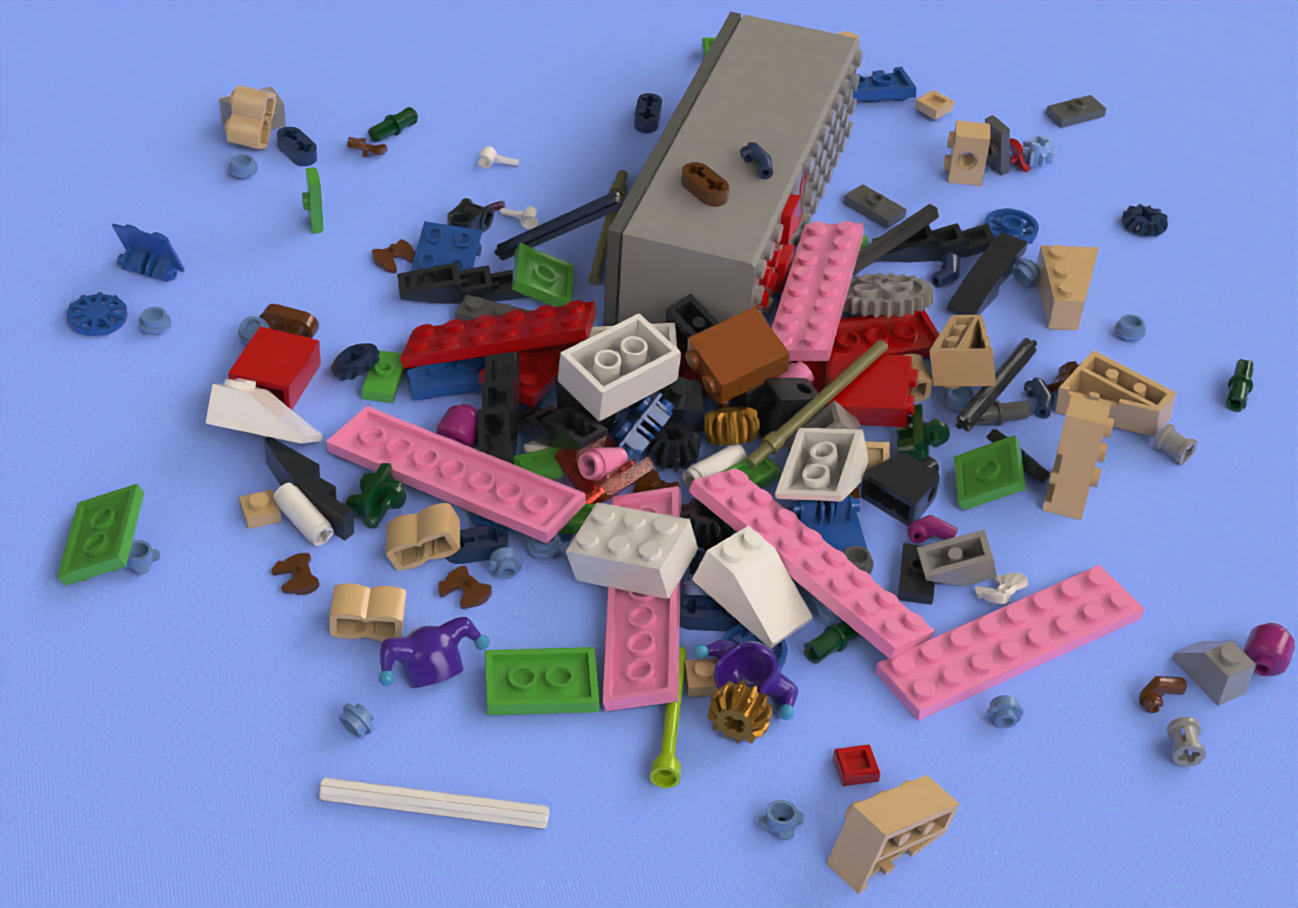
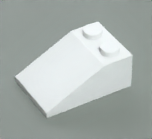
[205,378,323,444]
[775,428,869,501]
[692,526,813,649]

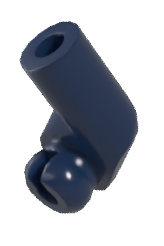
[740,142,773,179]
[931,252,960,288]
[1024,377,1054,419]

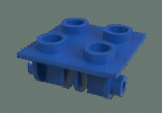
[411,221,482,271]
[111,223,185,282]
[606,392,674,459]
[788,495,868,553]

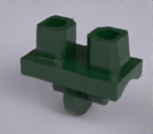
[897,404,950,461]
[345,463,407,528]

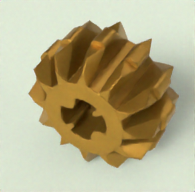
[704,406,760,446]
[707,680,773,744]

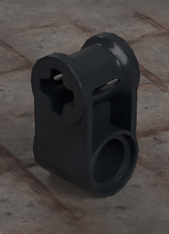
[447,198,494,233]

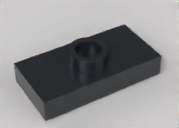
[986,429,1050,483]
[898,543,935,605]

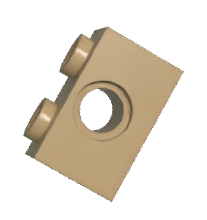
[943,120,990,186]

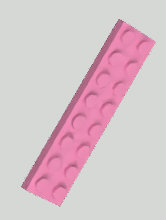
[772,221,864,361]
[326,406,586,543]
[688,468,935,659]
[602,486,682,711]
[875,565,1144,721]

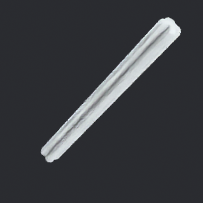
[319,777,550,829]

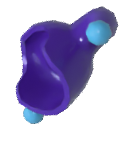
[378,617,490,688]
[693,639,798,720]

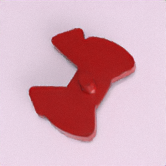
[1009,138,1031,173]

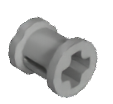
[1153,424,1198,465]
[1167,717,1206,767]

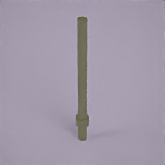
[588,170,628,285]
[745,340,888,468]

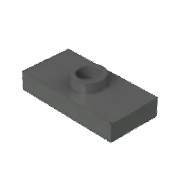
[1046,95,1107,128]
[985,115,1010,176]
[843,184,907,229]

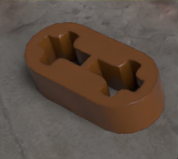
[681,162,729,207]
[259,303,319,338]

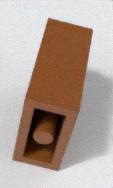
[685,306,790,404]

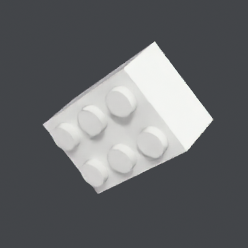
[558,313,681,421]
[566,503,698,599]

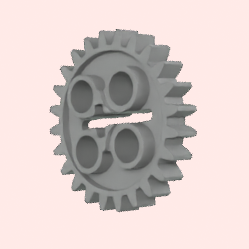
[843,273,933,318]

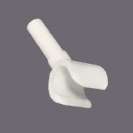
[478,146,519,169]
[500,206,539,230]

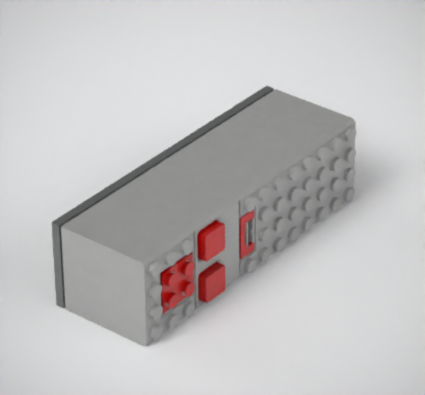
[603,11,863,326]

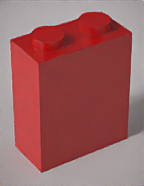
[228,326,321,410]
[826,352,919,428]

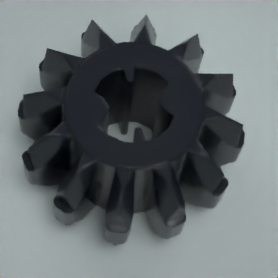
[645,419,701,473]
[680,497,734,552]

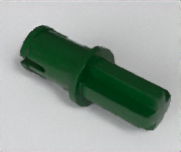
[368,107,418,143]
[1226,359,1254,412]
[804,621,860,664]

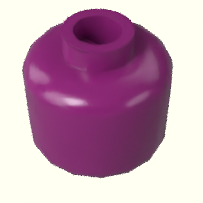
[436,404,478,448]
[1243,623,1295,676]

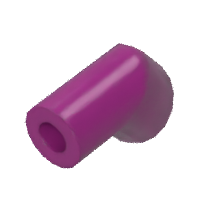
[907,515,958,544]

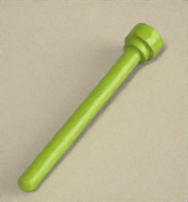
[650,646,687,788]

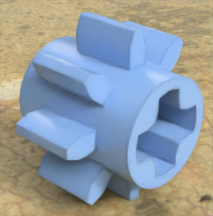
[1022,135,1056,170]

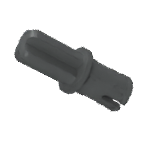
[975,400,1031,426]

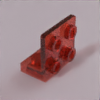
[554,435,656,504]

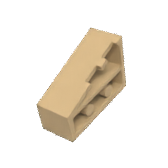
[1037,245,1099,330]
[930,315,996,389]
[1055,350,1176,437]
[1042,395,1115,520]
[826,775,960,894]

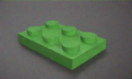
[57,483,145,586]
[485,647,599,715]

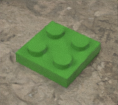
[512,243,574,307]
[954,435,1026,511]

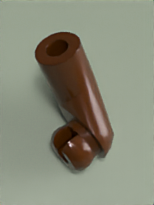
[1139,676,1187,713]

